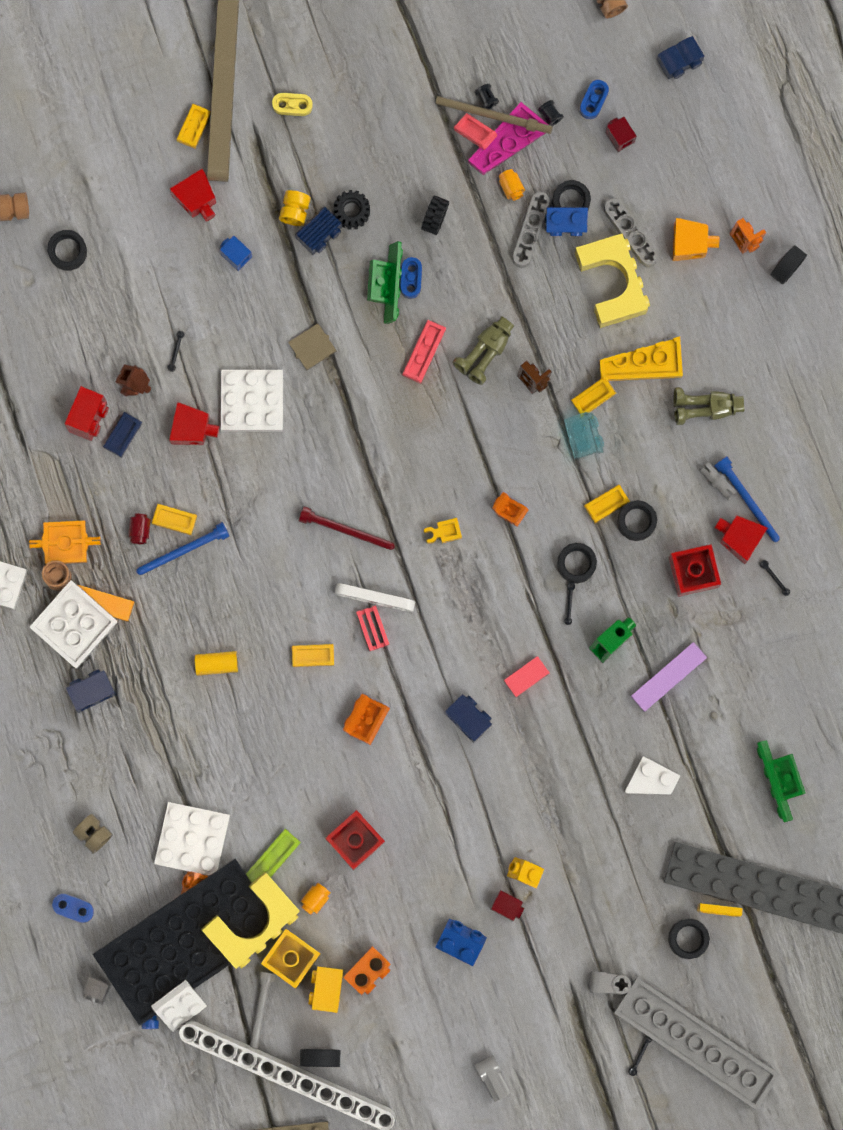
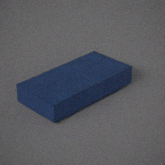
[103,412,142,458]

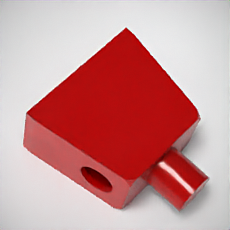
[170,169,216,221]
[169,402,220,445]
[714,516,768,564]

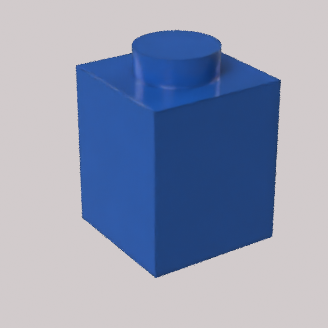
[220,236,252,271]

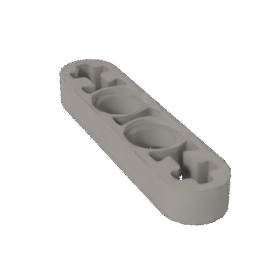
[513,192,550,268]
[604,198,658,267]

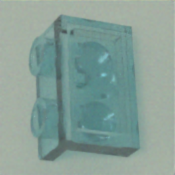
[564,412,604,459]

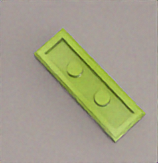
[246,829,301,883]

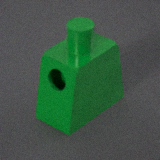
[589,617,636,663]

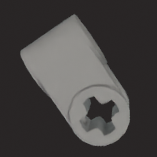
[590,971,631,994]

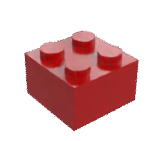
[64,386,109,441]
[669,544,721,597]
[325,810,385,871]

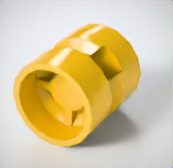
[279,190,311,226]

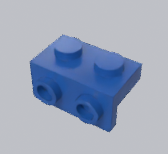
[545,207,588,236]
[435,919,487,966]

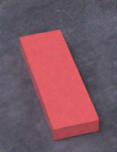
[402,320,446,384]

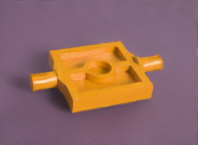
[29,520,101,565]

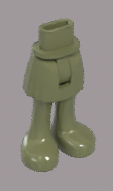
[452,316,514,385]
[673,387,745,425]

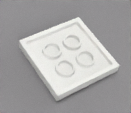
[221,370,283,432]
[30,580,118,669]
[154,802,230,876]

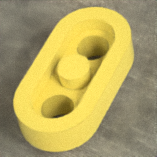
[272,93,313,116]

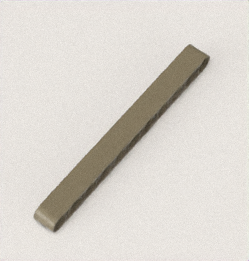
[207,0,239,182]

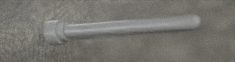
[246,971,276,1074]

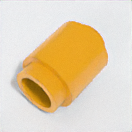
[498,169,525,201]
[301,882,331,915]

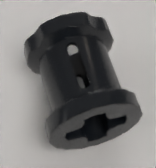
[474,84,499,109]
[538,100,564,126]

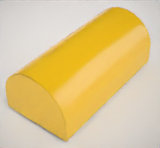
[195,651,238,676]

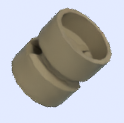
[73,814,113,854]

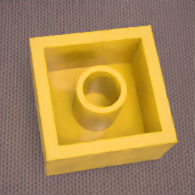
[261,929,321,989]
[308,966,343,1013]

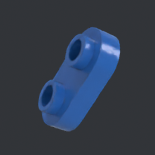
[580,80,609,119]
[401,257,422,299]
[52,894,94,923]

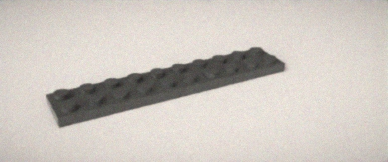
[664,842,843,934]

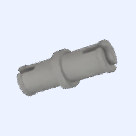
[700,462,738,501]

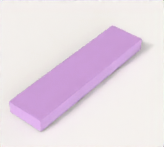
[631,642,707,712]

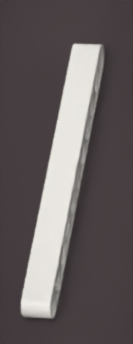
[179,1021,396,1130]

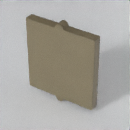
[288,324,337,370]

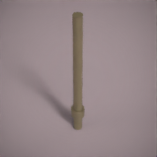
[436,96,553,134]

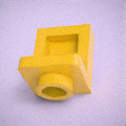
[507,857,544,889]

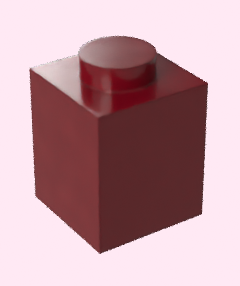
[605,116,637,152]
[490,890,525,921]

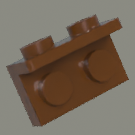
[517,361,552,394]

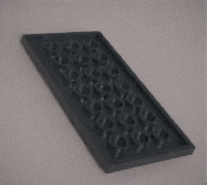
[92,858,282,1026]

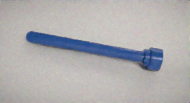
[714,456,780,542]
[136,522,230,575]

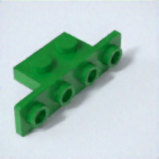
[367,241,403,324]
[757,740,806,823]

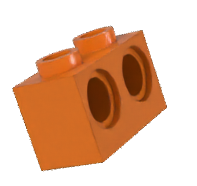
[343,946,391,995]

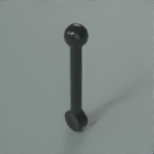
[167,331,185,372]
[760,560,790,596]
[564,582,575,625]
[629,1036,652,1076]

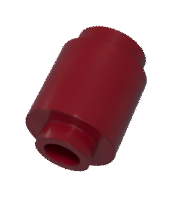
[128,513,151,545]

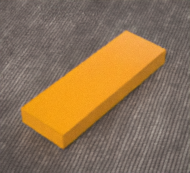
[77,584,135,622]

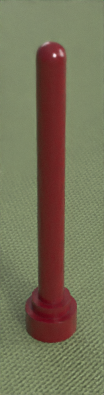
[298,506,395,550]

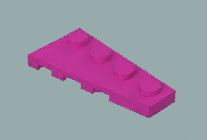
[468,102,548,175]

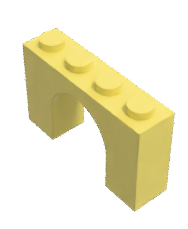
[575,234,650,328]
[201,872,300,969]

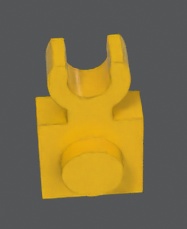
[424,518,462,544]

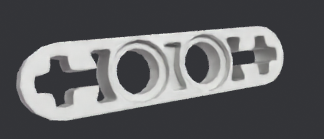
[334,583,415,612]

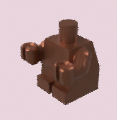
[115,364,151,396]

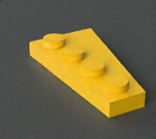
[599,336,683,381]

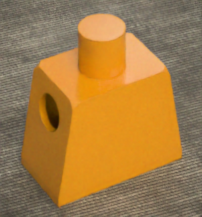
[672,218,720,261]

